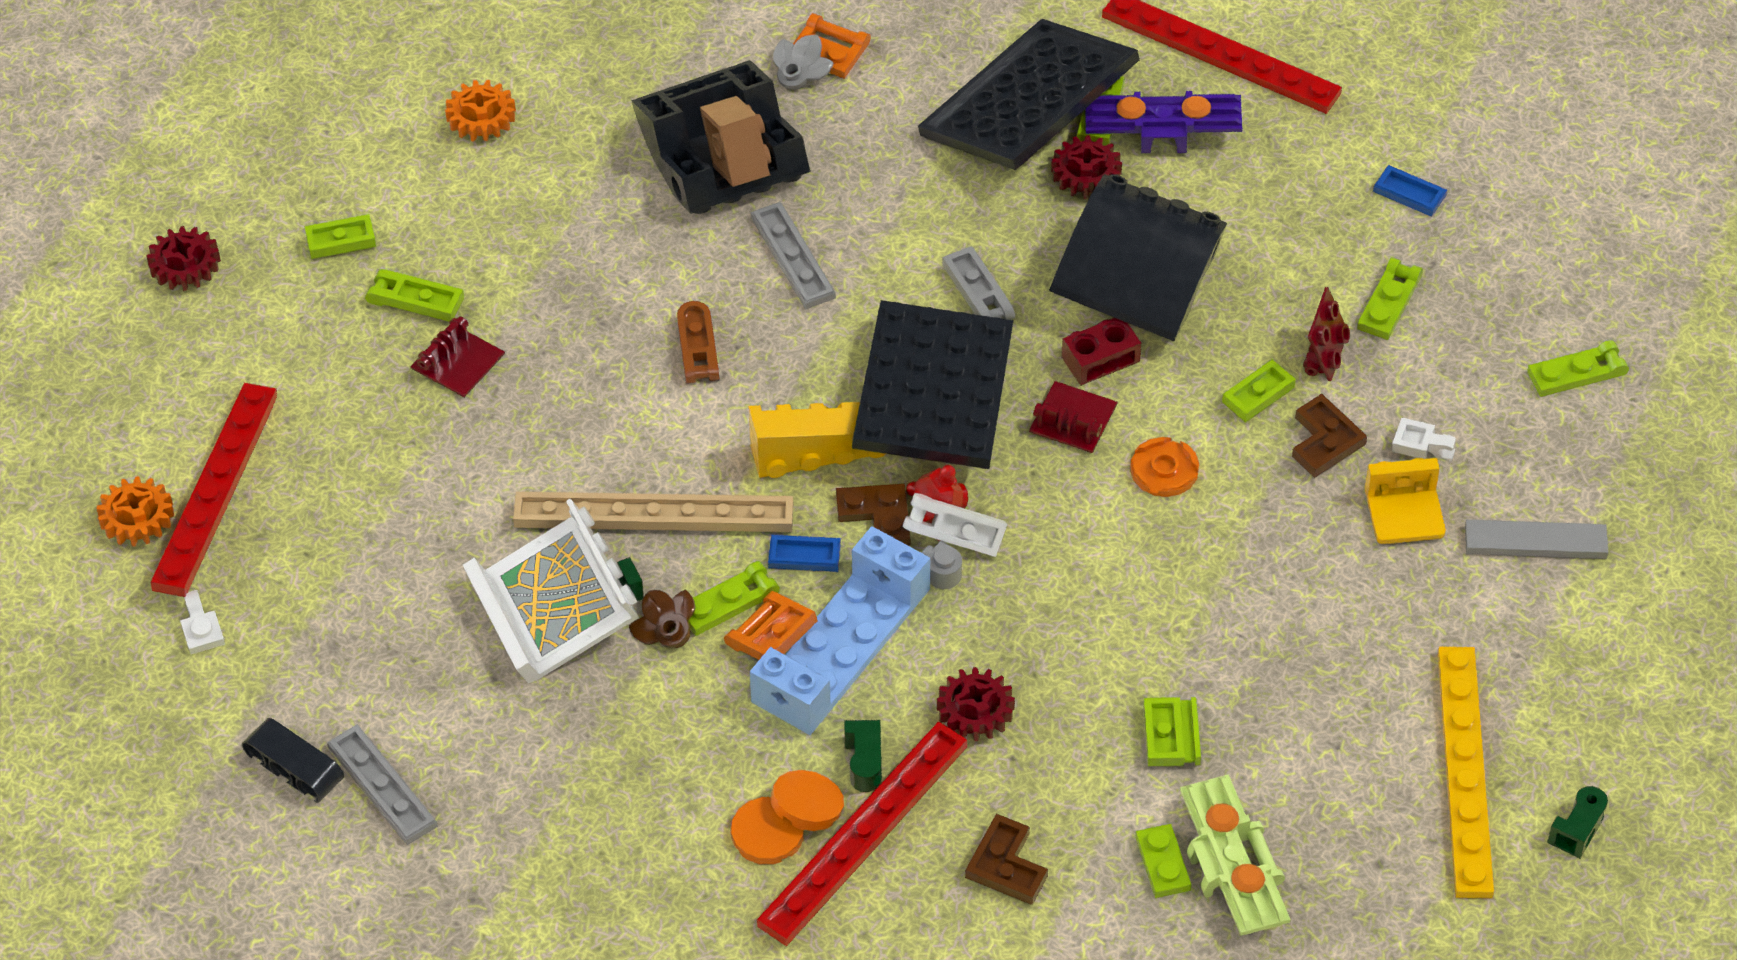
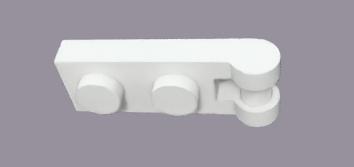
[903,493,1007,557]

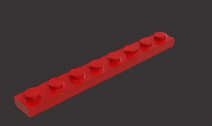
[1102,0,1342,114]
[150,382,277,597]
[757,721,967,947]

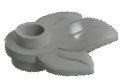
[773,35,833,89]

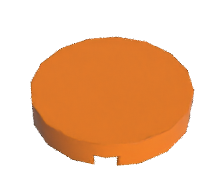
[1130,437,1199,497]
[771,770,844,831]
[731,797,804,865]

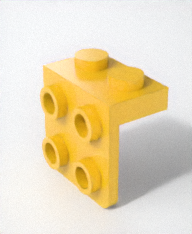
[1365,458,1446,544]

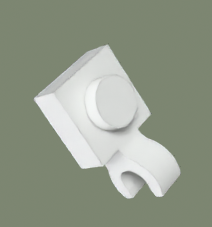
[1392,418,1456,461]
[180,590,225,654]

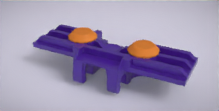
[1086,91,1243,154]

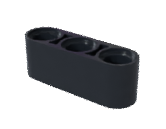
[242,718,344,803]

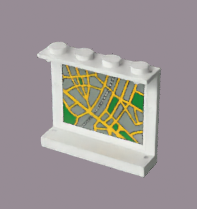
[463,499,639,683]

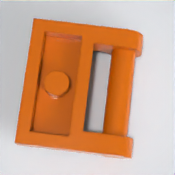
[793,13,871,79]
[724,591,818,660]

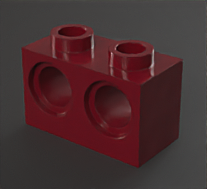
[1061,318,1142,386]

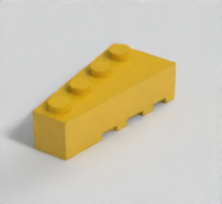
[748,402,886,478]

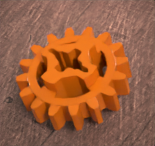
[445,80,516,141]
[96,476,175,547]

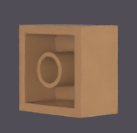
[700,96,771,187]

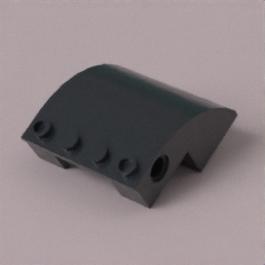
[631,60,811,214]
[1049,174,1227,341]

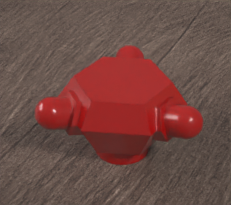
[906,465,968,542]

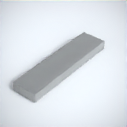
[751,201,836,310]
[1465,519,1608,559]
[327,724,438,845]

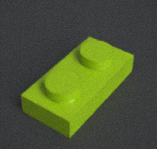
[304,214,376,259]
[1222,359,1296,423]
[1135,824,1192,898]

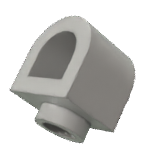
[922,541,962,589]

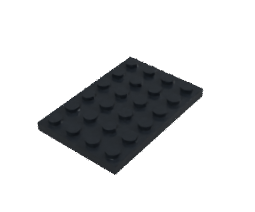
[918,19,1140,170]
[852,300,1014,469]

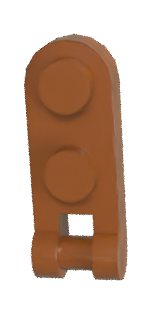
[677,301,720,384]

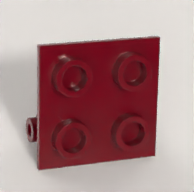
[1303,287,1350,381]
[410,316,505,398]
[1029,381,1118,453]

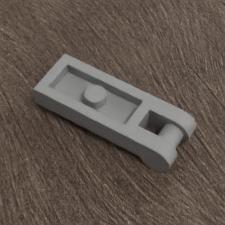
[942,246,1015,320]

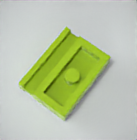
[1143,697,1201,766]

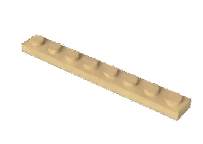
[513,491,794,532]

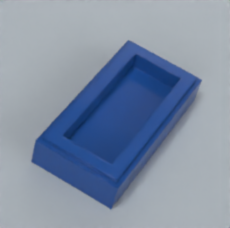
[1373,165,1447,217]
[768,535,841,572]

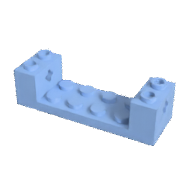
[750,526,930,735]

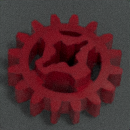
[1051,135,1122,199]
[146,226,221,291]
[937,667,1015,741]

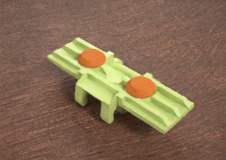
[1180,774,1291,936]

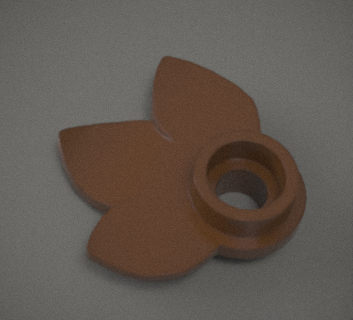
[629,590,695,648]

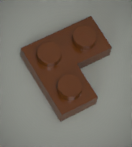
[1292,394,1367,478]
[836,483,911,546]
[965,813,1048,905]

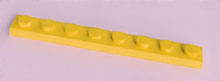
[1438,646,1494,898]

